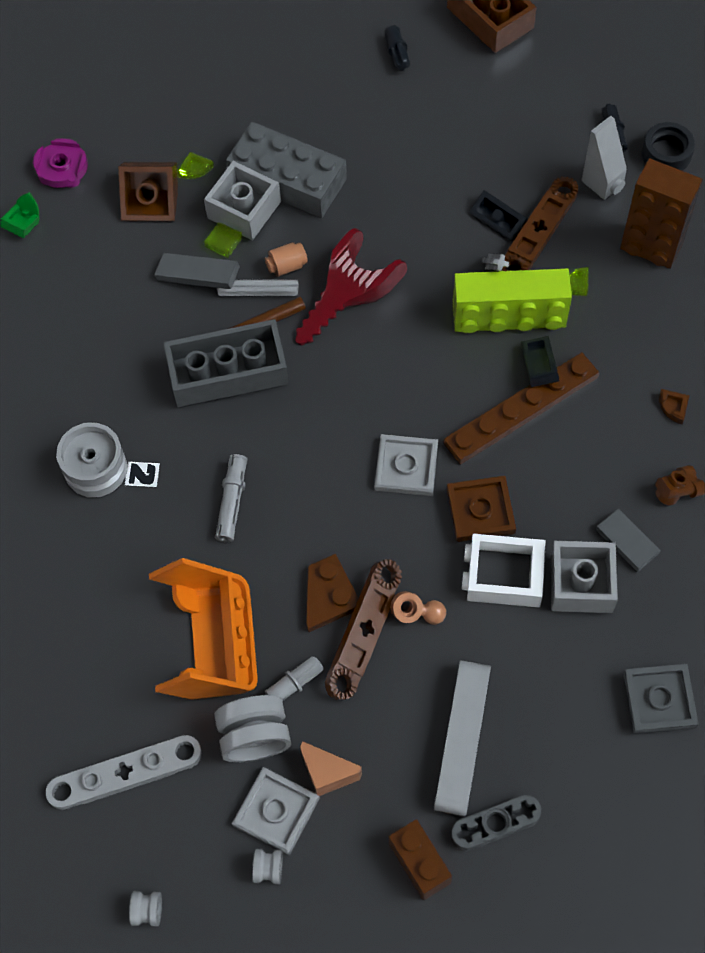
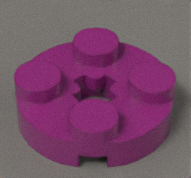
[33,138,88,188]

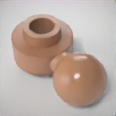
[391,591,446,625]

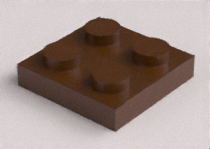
[447,476,516,542]

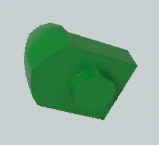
[0,193,40,238]

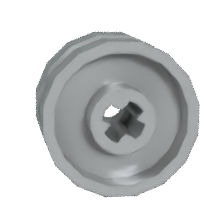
[56,423,127,498]
[214,695,291,762]

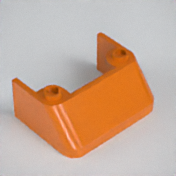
[149,558,258,700]

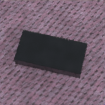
[521,336,559,387]

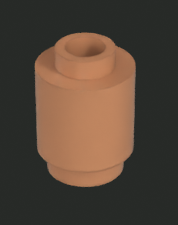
[265,242,308,277]

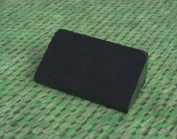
[469,190,528,241]

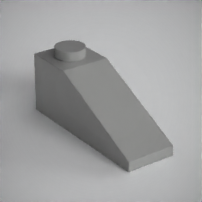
[582,116,627,200]

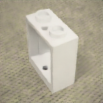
[462,534,546,608]

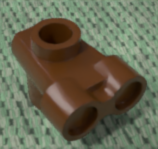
[655,465,705,505]

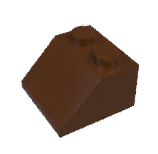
[118,162,178,221]

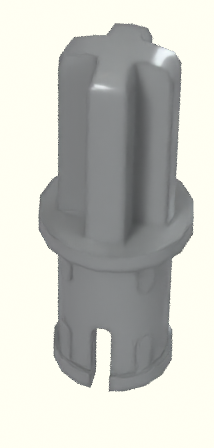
[264,656,323,702]

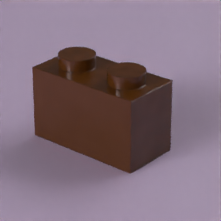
[389,819,452,901]

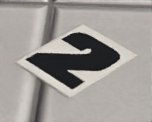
[125,462,160,487]

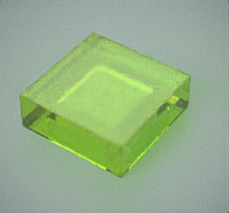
[204,222,242,258]

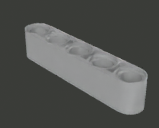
[434,660,491,816]

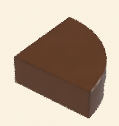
[659,389,690,424]

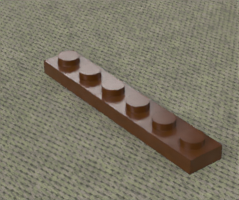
[444,352,600,465]

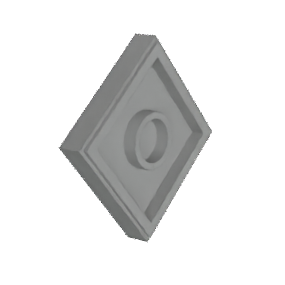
[374,434,438,496]
[232,767,320,855]

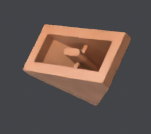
[300,742,362,796]

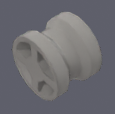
[253,849,283,884]
[130,891,162,926]

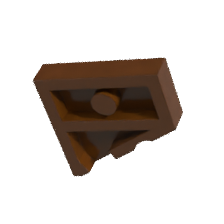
[307,554,359,632]

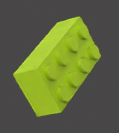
[453,268,572,333]

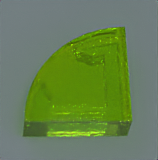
[177,152,214,179]
[570,267,588,296]

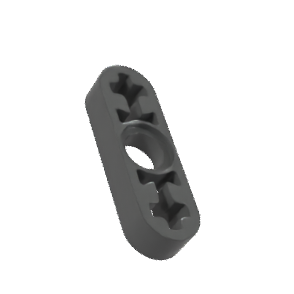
[451,795,541,851]

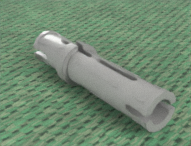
[215,454,248,543]

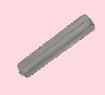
[481,254,509,271]
[217,279,299,296]

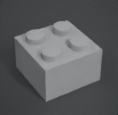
[204,161,281,241]
[551,541,618,613]

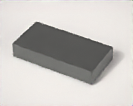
[596,508,661,572]

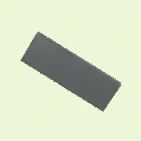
[155,253,240,289]

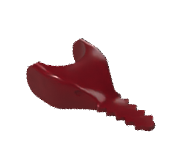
[295,228,407,346]

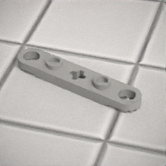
[46,735,202,810]

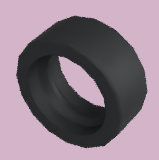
[642,122,695,171]

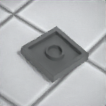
[624,664,699,733]

